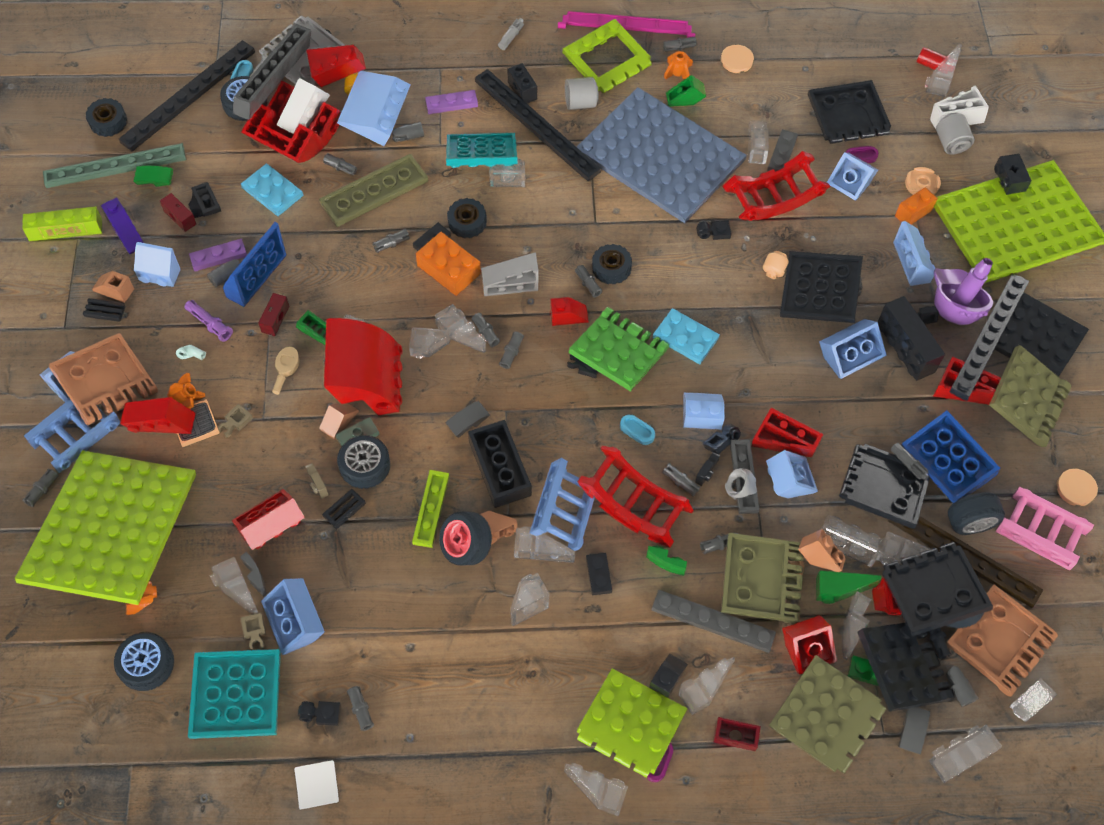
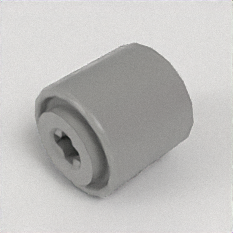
[565,77,599,110]
[936,114,975,155]

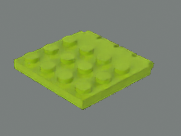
[577,668,688,778]

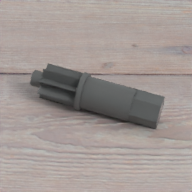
[891,443,929,480]

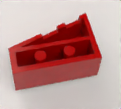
[306,44,366,87]
[933,356,1001,405]
[120,397,196,434]
[751,408,823,458]

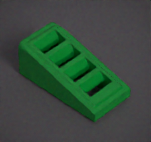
[296,310,326,345]

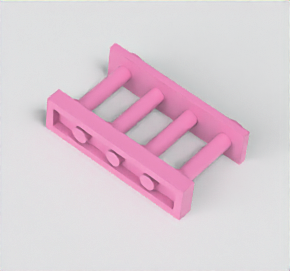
[995,487,1094,570]

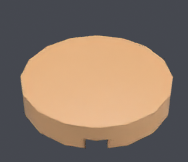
[721,45,754,73]
[905,167,941,195]
[1057,469,1098,506]

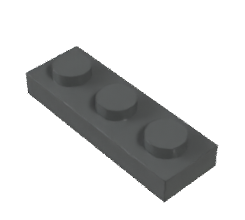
[767,129,798,172]

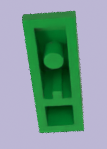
[816,570,881,604]

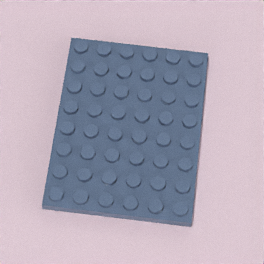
[577,87,747,223]

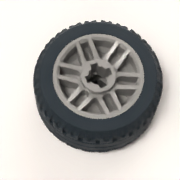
[337,435,390,489]
[948,492,1005,535]

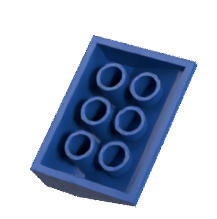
[223,222,287,307]
[901,410,1000,503]

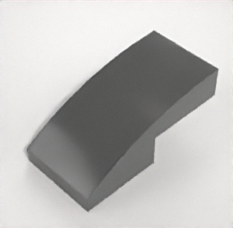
[445,401,490,438]
[240,551,267,597]
[898,707,930,755]

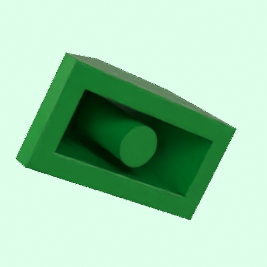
[666,75,706,107]

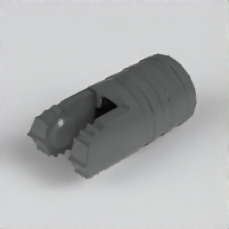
[392,122,424,142]
[207,259,239,287]
[946,666,979,707]

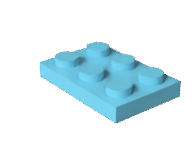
[241,163,304,216]
[653,308,720,364]

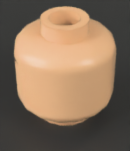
[763,251,789,279]

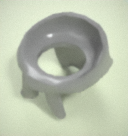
[725,468,757,500]

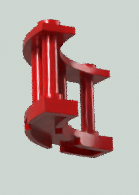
[722,151,831,221]
[577,445,694,548]

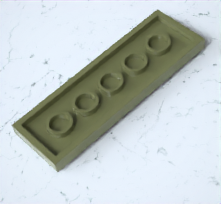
[319,154,429,227]

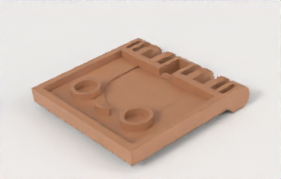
[49,333,158,425]
[947,585,1058,697]

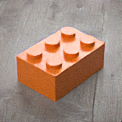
[416,232,481,296]

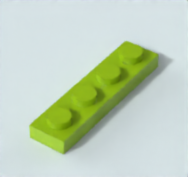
[412,470,449,548]

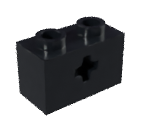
[507,63,538,103]
[994,154,1032,195]

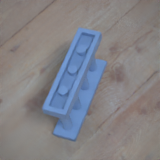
[24,399,120,473]
[530,458,595,553]

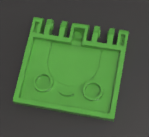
[569,307,670,392]

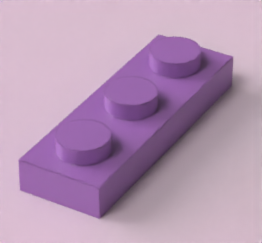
[425,90,478,114]
[189,238,247,271]

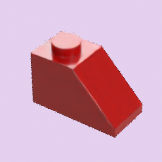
[550,297,589,326]

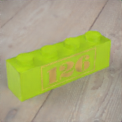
[22,206,102,241]

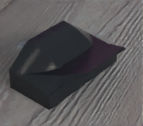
[188,182,221,218]

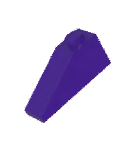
[101,197,144,255]

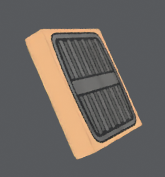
[177,399,220,447]

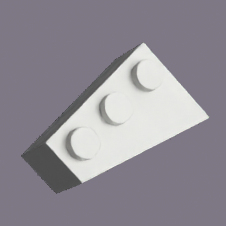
[277,78,330,134]
[930,86,989,129]

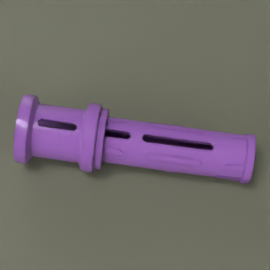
[184,300,233,342]

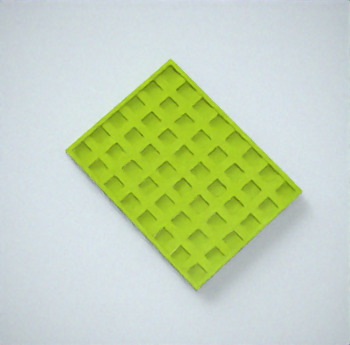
[934,160,1104,284]
[15,450,196,605]

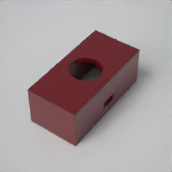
[160,193,196,232]
[258,293,290,336]
[713,717,761,751]

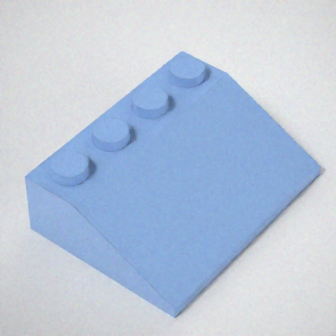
[337,71,411,146]

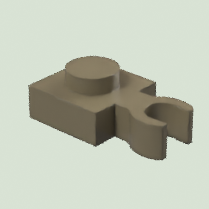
[218,404,253,438]
[305,463,329,499]
[241,613,266,650]

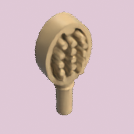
[272,347,300,395]

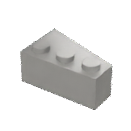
[481,252,539,296]

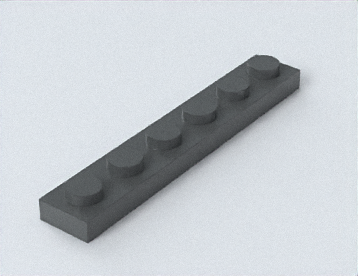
[651,590,776,653]

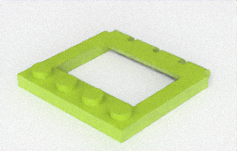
[562,19,652,93]

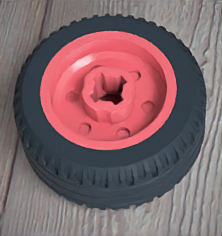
[439,512,492,566]

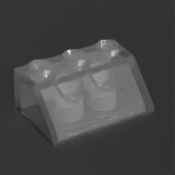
[821,515,884,567]

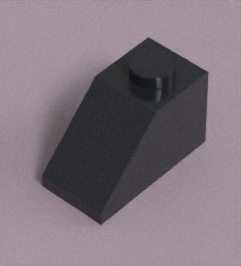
[649,654,688,698]

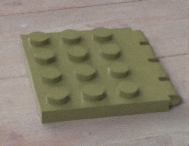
[769,655,886,774]

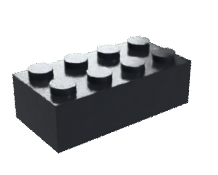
[878,296,945,381]
[468,420,532,508]

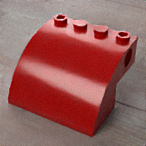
[241,81,341,163]
[324,318,403,416]

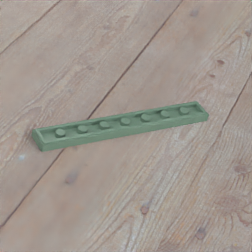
[43,143,186,188]

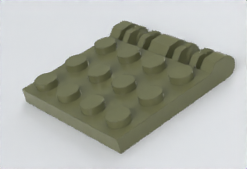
[989,345,1072,447]
[721,533,804,624]

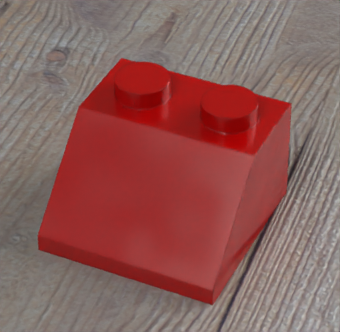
[782,615,837,675]

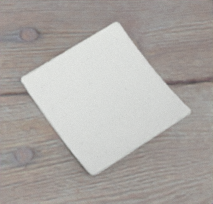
[294,760,339,810]

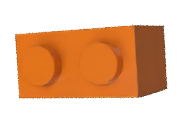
[895,187,938,225]

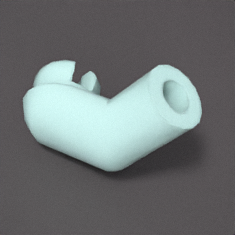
[176,345,206,360]

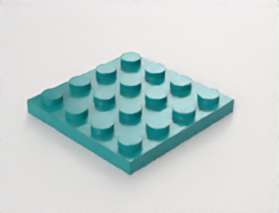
[446,133,518,168]
[188,649,281,739]

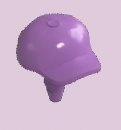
[933,258,993,325]

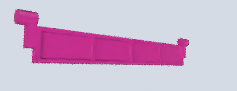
[558,11,695,38]

